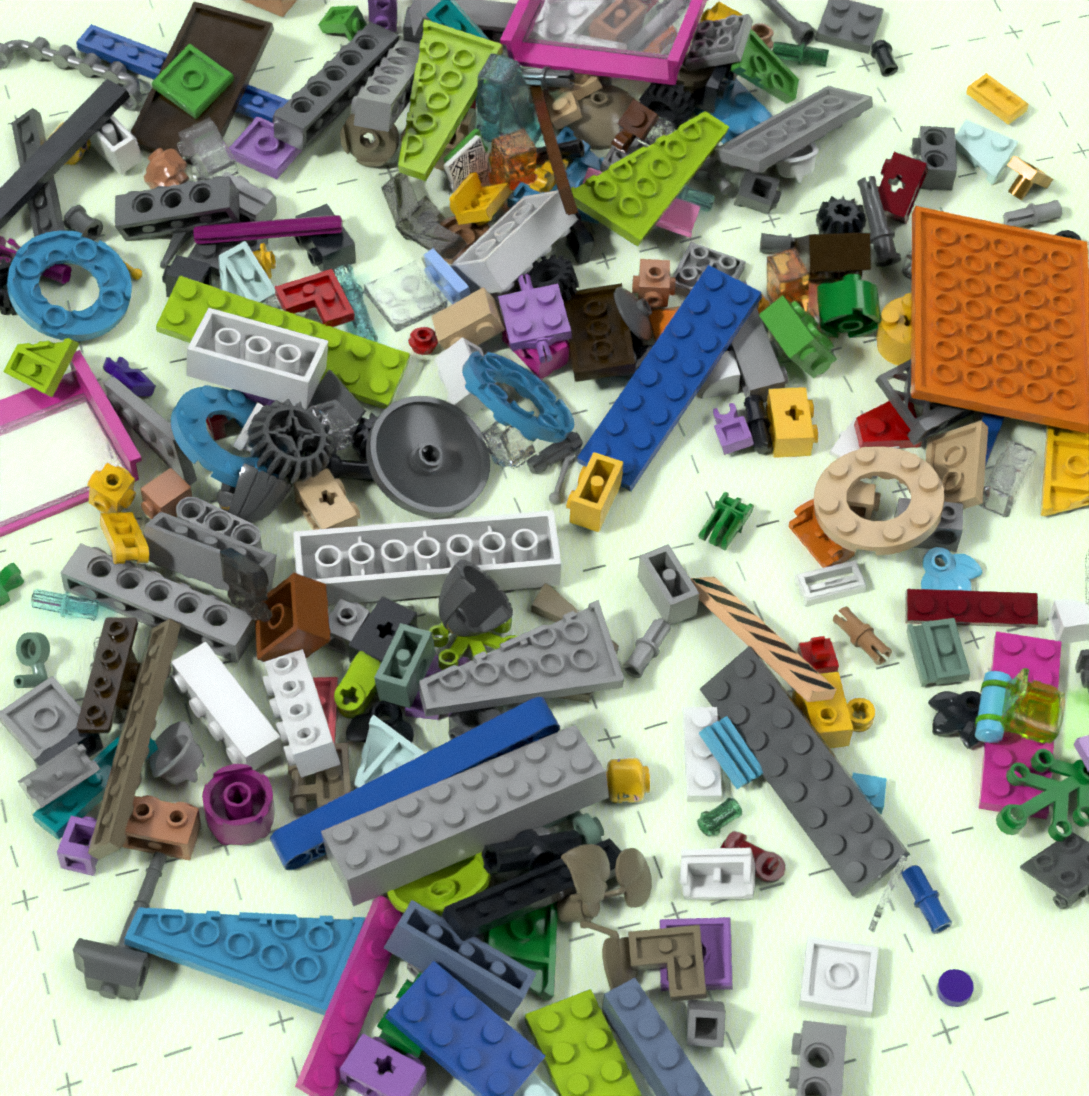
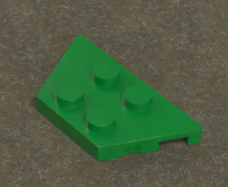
[484,886,558,1001]

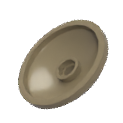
[559,84,634,150]

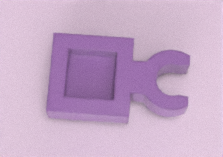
[713,403,754,455]

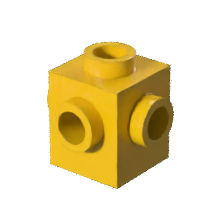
[87,462,136,513]

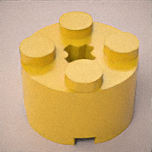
[877,293,911,366]

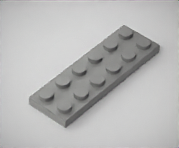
[714,86,873,173]

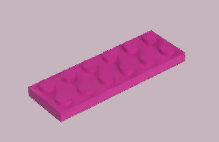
[978,631,1062,820]

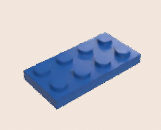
[385,961,545,1096]

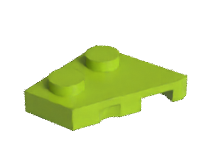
[3,338,80,397]

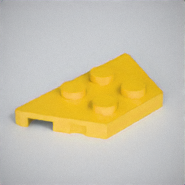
[1041,425,1089,516]

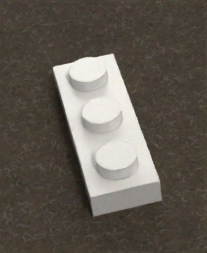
[682,707,722,802]

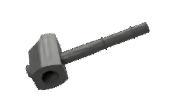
[73,852,167,1001]

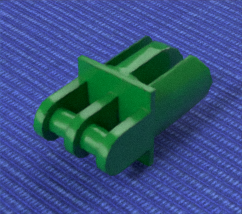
[698,491,754,551]

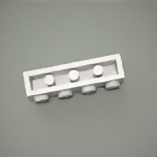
[171,642,282,770]
[262,649,340,778]

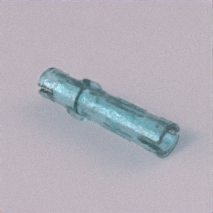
[334,264,378,342]

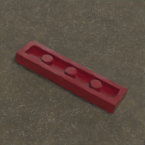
[905,589,1038,628]

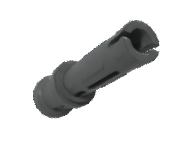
[857,176,902,267]

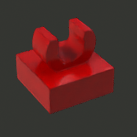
[797,636,839,674]

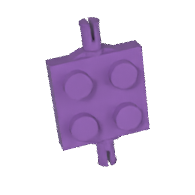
[498,274,572,363]

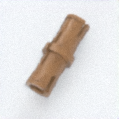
[832,606,892,665]

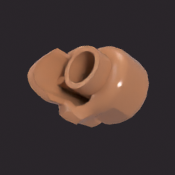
[143,148,190,189]

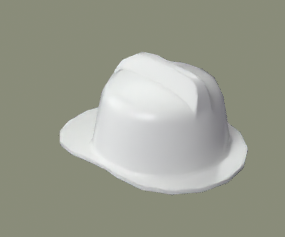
[775,141,819,184]

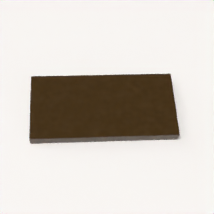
[130,1,274,169]

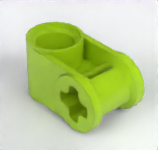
[334,651,382,719]

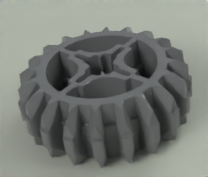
[246,399,334,484]

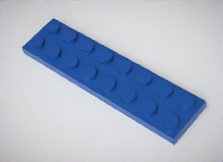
[577,265,762,492]

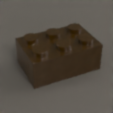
[794,233,871,280]

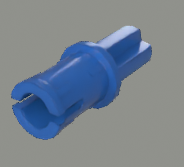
[902,865,953,934]

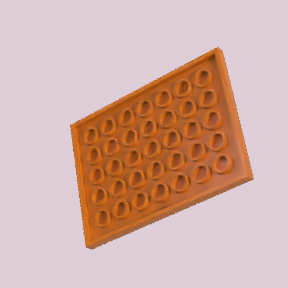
[911,206,1089,433]

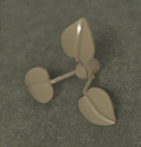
[557,844,652,990]

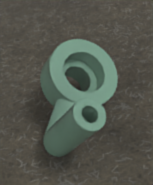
[13,632,50,688]
[543,811,604,845]

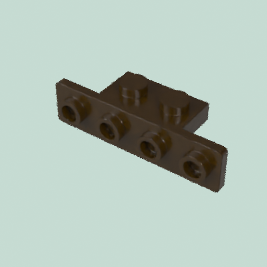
[76,617,140,734]

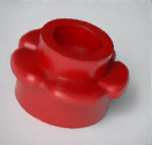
[408,327,438,355]

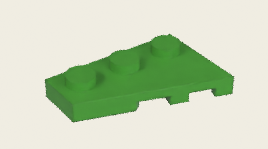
[731,29,799,104]

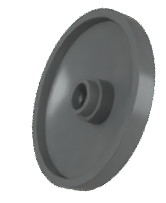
[366,396,490,518]

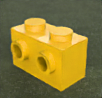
[566,452,623,532]
[792,672,853,748]

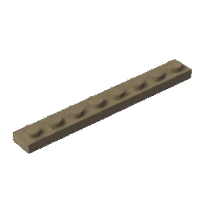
[88,618,181,860]

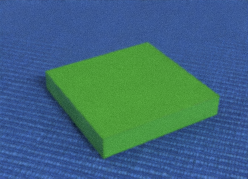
[151,44,234,119]

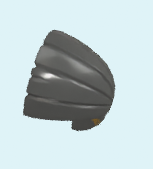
[217,463,292,523]
[438,560,513,637]

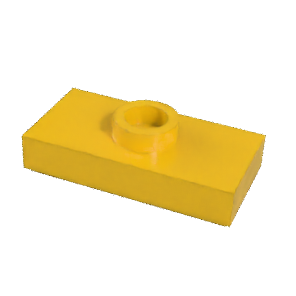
[966,73,1029,125]

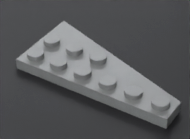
[418,599,624,717]

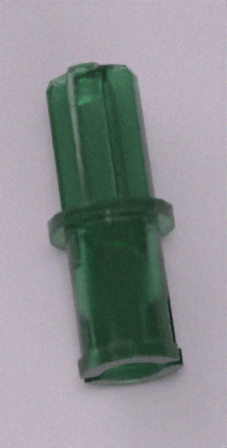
[772,41,829,67]

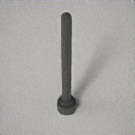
[760,0,816,47]

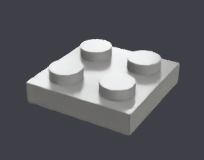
[0,676,81,760]

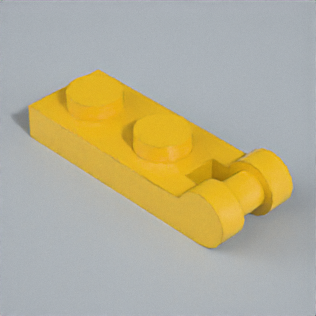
[100,512,149,564]

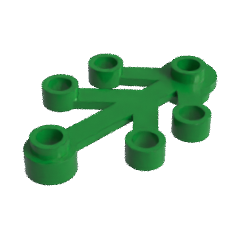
[996,749,1089,842]

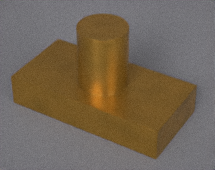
[1007,156,1054,200]

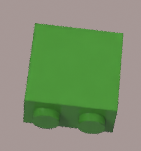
[759,295,837,378]

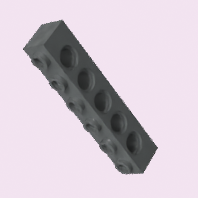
[272,22,399,151]

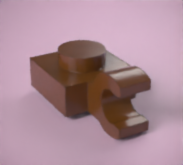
[611,99,660,154]

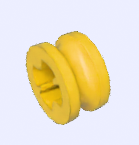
[847,698,876,732]

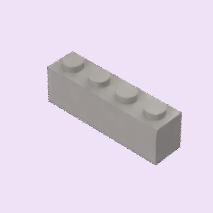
[409,0,516,48]
[727,280,789,402]
[144,512,277,602]

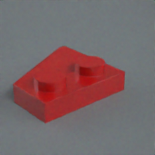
[854,392,922,448]

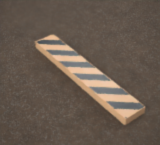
[691,576,837,702]

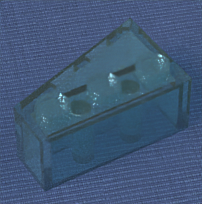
[477,53,542,152]

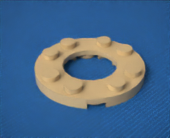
[814,447,944,555]

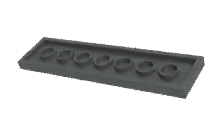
[699,646,910,898]

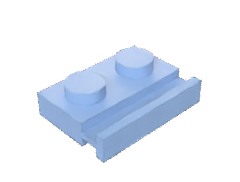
[424,248,470,304]

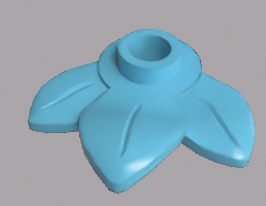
[921,547,982,591]

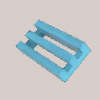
[698,716,763,789]

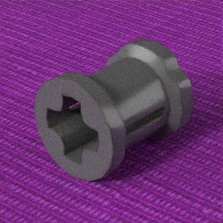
[64,205,103,241]

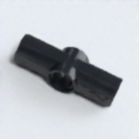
[481,829,582,875]

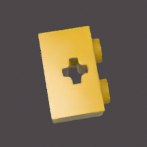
[766,387,818,458]

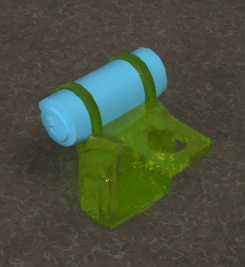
[975,668,1065,744]

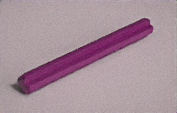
[193,215,343,244]

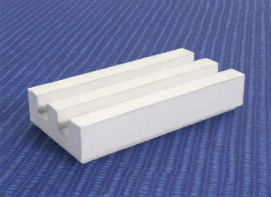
[794,560,867,607]

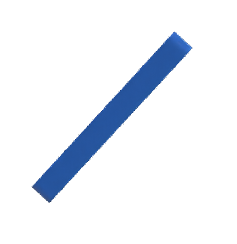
[270,697,560,871]

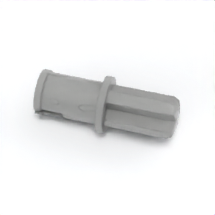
[1003,200,1062,227]
[623,618,671,678]

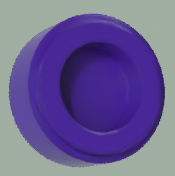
[936,969,974,1007]

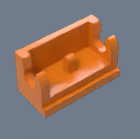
[788,498,855,568]

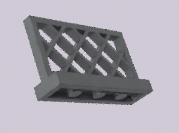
[875,359,977,445]

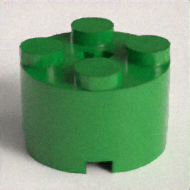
[817,274,881,338]

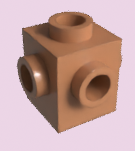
[632,259,676,308]

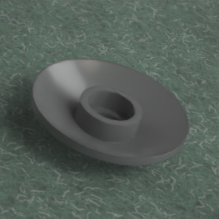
[614,287,652,342]

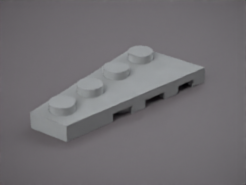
[103,376,197,485]

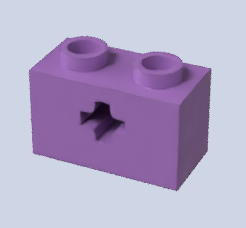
[340,1034,427,1096]

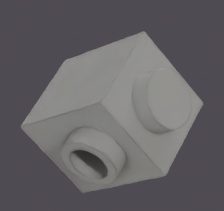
[323,599,370,657]

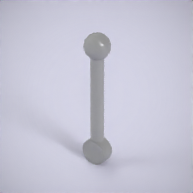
[549,451,575,504]

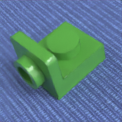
[318,6,368,42]

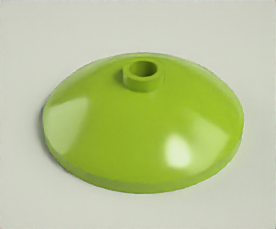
[387,852,491,917]

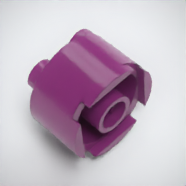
[202,764,275,845]

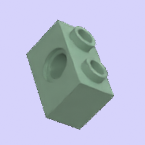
[374,623,436,708]

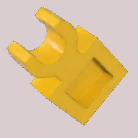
[529,159,569,193]

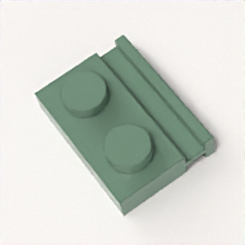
[906,618,970,687]

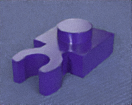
[102,357,156,397]

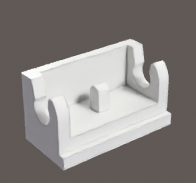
[680,848,755,900]

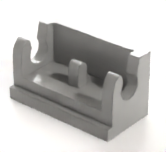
[17,743,100,810]

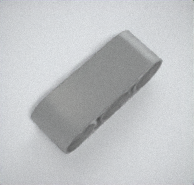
[176,497,262,549]

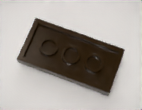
[563,283,636,382]

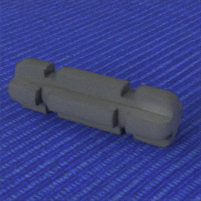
[526,432,583,474]

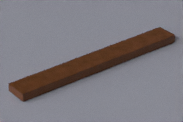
[529,86,578,215]

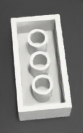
[450,190,578,294]
[186,308,328,409]

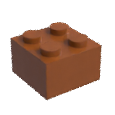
[254,572,331,662]

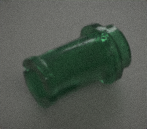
[697,797,742,837]

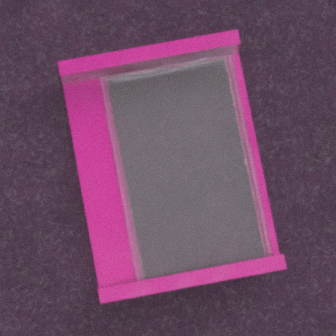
[500,0,708,85]
[0,350,142,537]

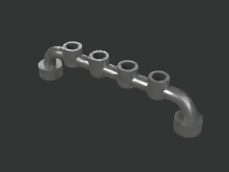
[0,36,142,110]

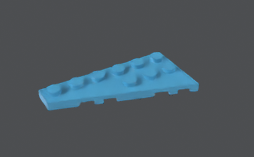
[124,908,365,1016]

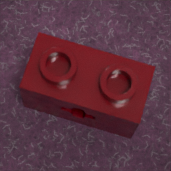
[877,151,929,224]

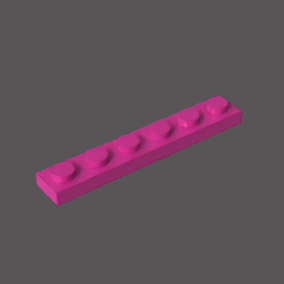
[295,895,404,1096]

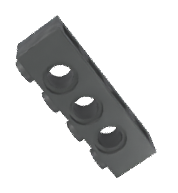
[115,176,239,241]

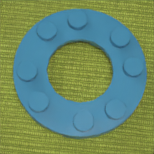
[7,231,132,341]
[462,351,575,443]
[171,385,278,488]

